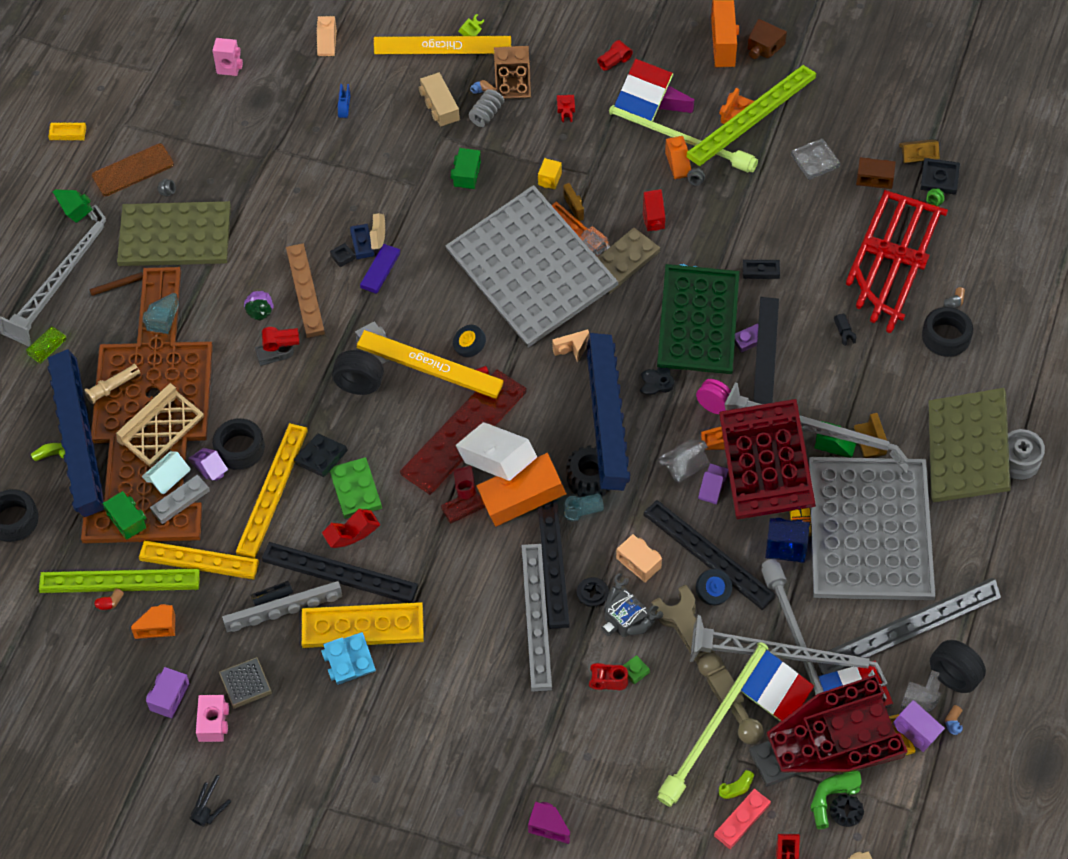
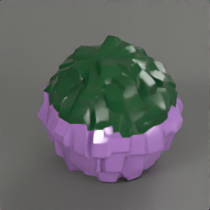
[244,291,274,321]

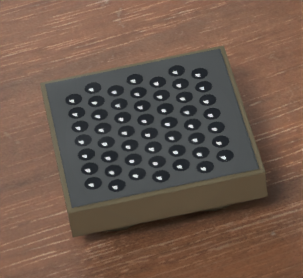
[219,657,272,709]

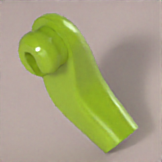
[31,443,65,461]
[719,770,755,799]

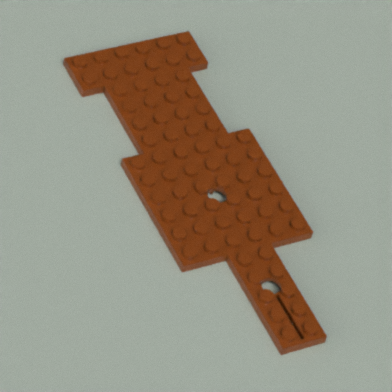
[81,267,213,543]

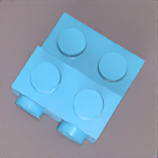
[321,632,376,685]

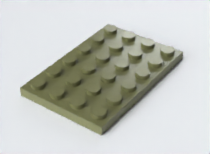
[117,201,231,266]
[929,388,1011,502]

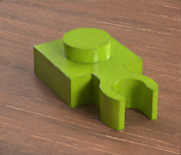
[458,14,484,36]

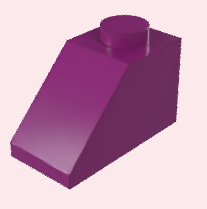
[528,802,570,844]

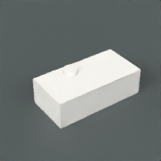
[456,422,537,481]

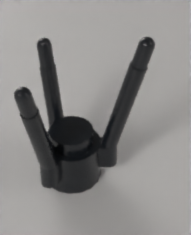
[190,775,231,827]

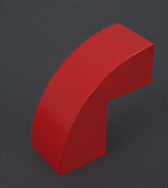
[322,509,380,548]

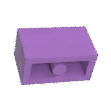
[146,667,190,718]
[892,700,945,752]

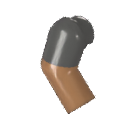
[944,287,965,308]

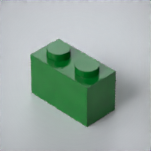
[451,148,481,189]
[103,491,146,540]

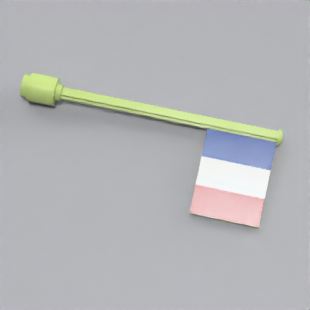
[609,59,758,173]
[657,642,814,807]

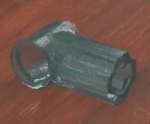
[564,493,604,521]

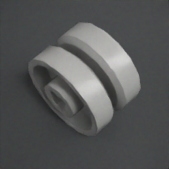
[1008,429,1045,480]

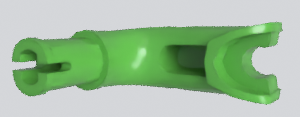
[810,771,862,829]

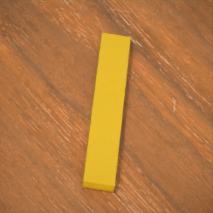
[139,540,259,580]

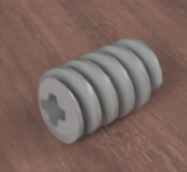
[469,89,505,127]

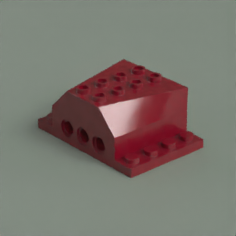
[719,399,816,520]

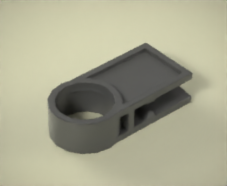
[255,345,294,366]

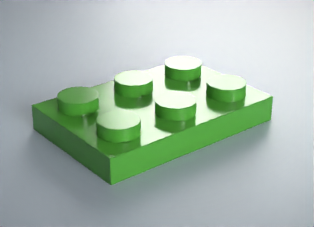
[329,457,382,519]

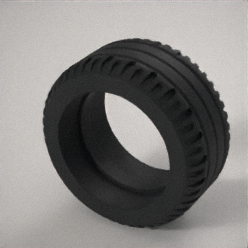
[922,307,973,357]
[332,350,384,395]
[212,418,265,470]
[0,489,39,542]
[929,640,986,693]

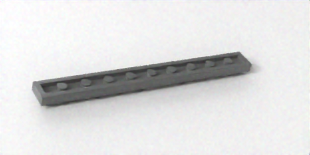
[818,578,1001,675]

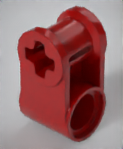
[589,663,629,690]

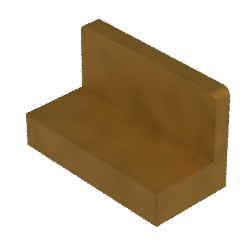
[899,140,940,163]
[854,413,887,458]

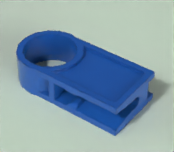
[338,84,350,118]

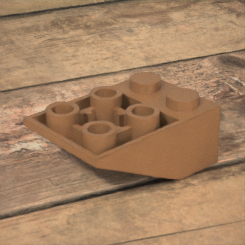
[494,46,531,99]

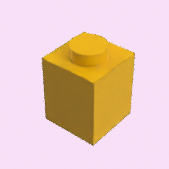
[538,158,562,189]

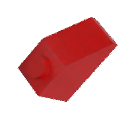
[643,189,665,231]

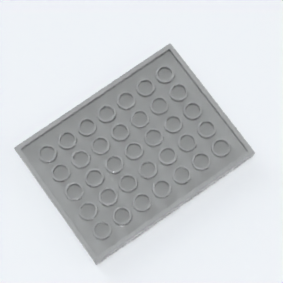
[808,457,935,600]

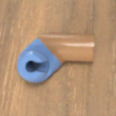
[470,80,497,94]
[945,705,963,735]

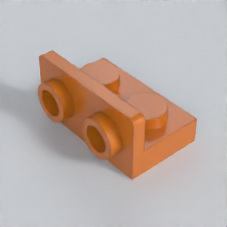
[719,88,754,124]

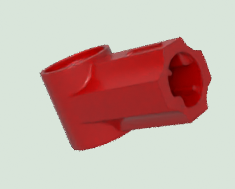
[597,40,633,71]
[262,327,300,352]

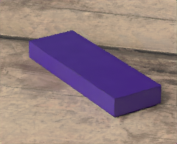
[360,244,400,294]

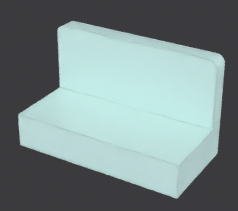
[142,451,190,494]

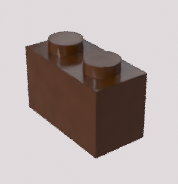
[856,157,896,189]

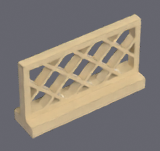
[116,383,204,467]

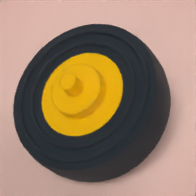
[453,324,486,358]

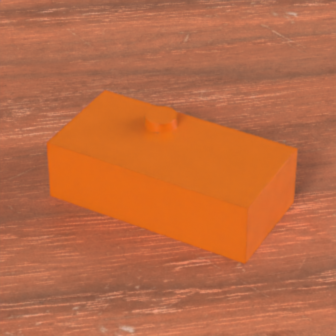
[711,0,739,67]
[476,453,566,527]

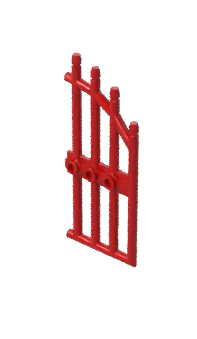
[846,190,948,333]

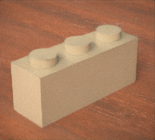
[419,72,460,127]

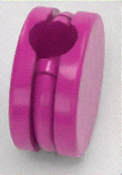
[696,379,731,414]

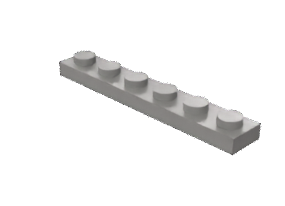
[222,581,342,632]

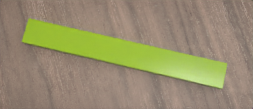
[39,569,200,593]

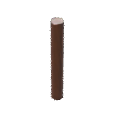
[89,272,143,296]

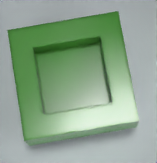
[623,655,650,684]

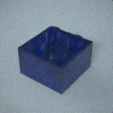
[765,518,810,563]

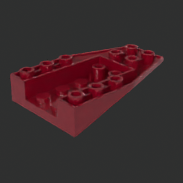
[766,675,908,772]

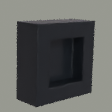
[330,243,355,267]

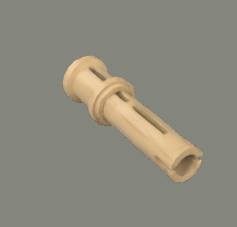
[84,364,140,404]

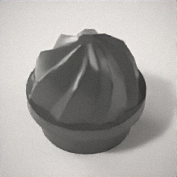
[687,167,705,186]
[157,178,176,197]

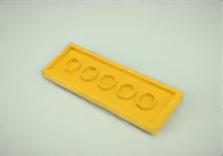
[302,603,424,648]

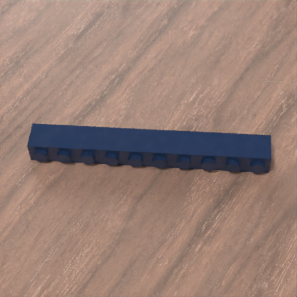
[586,333,630,491]
[48,349,104,517]

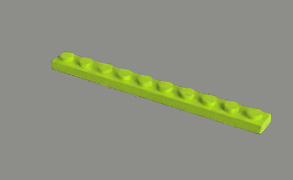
[687,65,816,166]

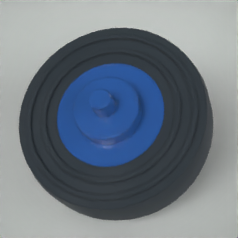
[696,569,732,605]

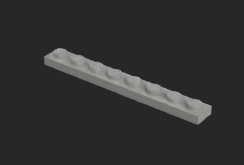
[522,544,552,691]

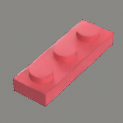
[714,788,771,849]

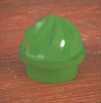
[926,189,945,206]

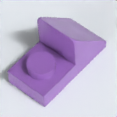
[698,464,728,504]

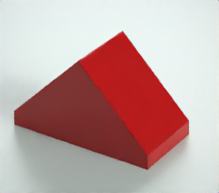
[776,834,800,859]

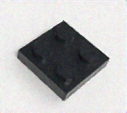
[920,158,960,195]
[294,433,348,477]

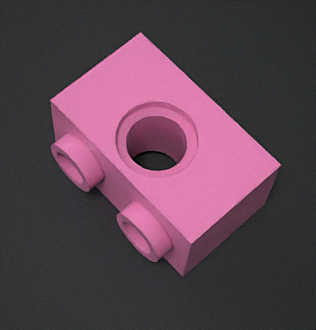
[213,38,243,76]
[196,695,229,742]

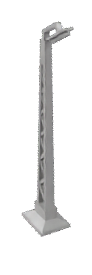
[0,205,106,347]
[725,382,909,473]
[690,615,887,702]

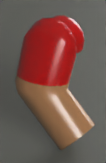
[94,589,124,610]

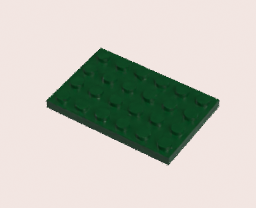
[657,264,740,374]

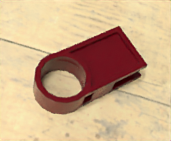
[454,466,476,499]

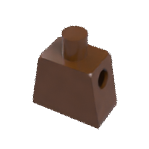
[748,19,787,59]

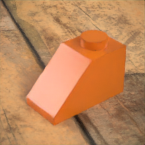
[665,136,691,179]
[131,604,175,639]

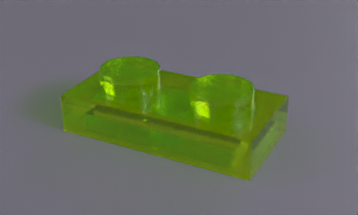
[26,326,66,364]

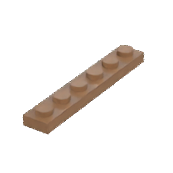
[286,243,325,338]

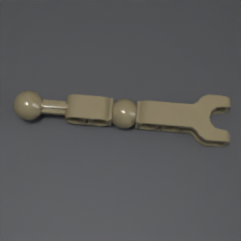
[652,585,764,745]

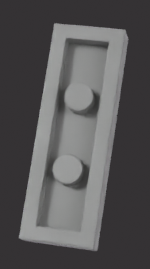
[150,475,210,524]

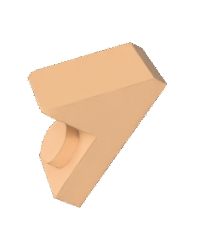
[552,329,589,362]

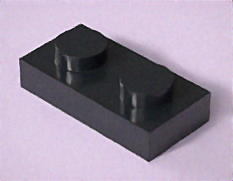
[742,259,780,279]
[250,581,293,606]

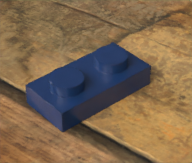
[350,224,374,259]

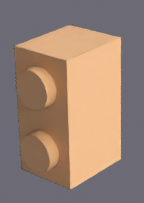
[616,534,662,582]

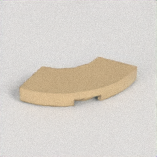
[370,213,385,249]

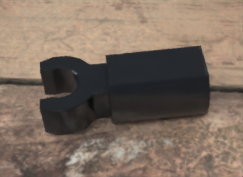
[834,313,856,346]

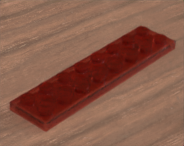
[400,369,527,495]

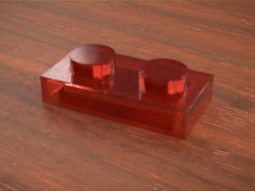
[441,490,485,524]

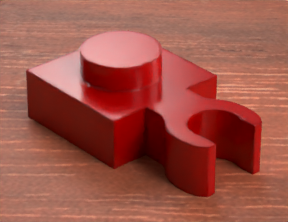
[557,95,575,123]

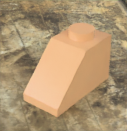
[317,16,337,56]

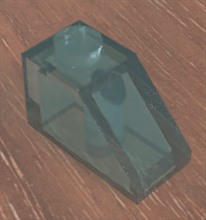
[143,293,179,334]

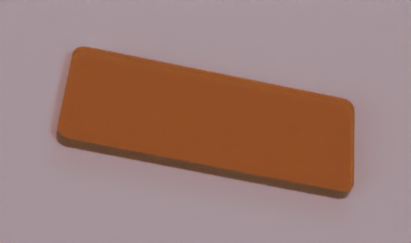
[92,143,174,196]

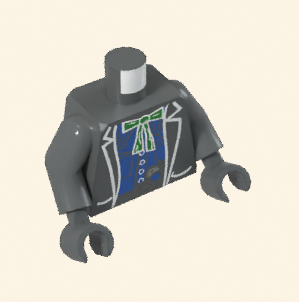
[601,573,663,637]

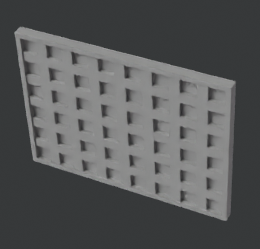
[446,185,619,348]

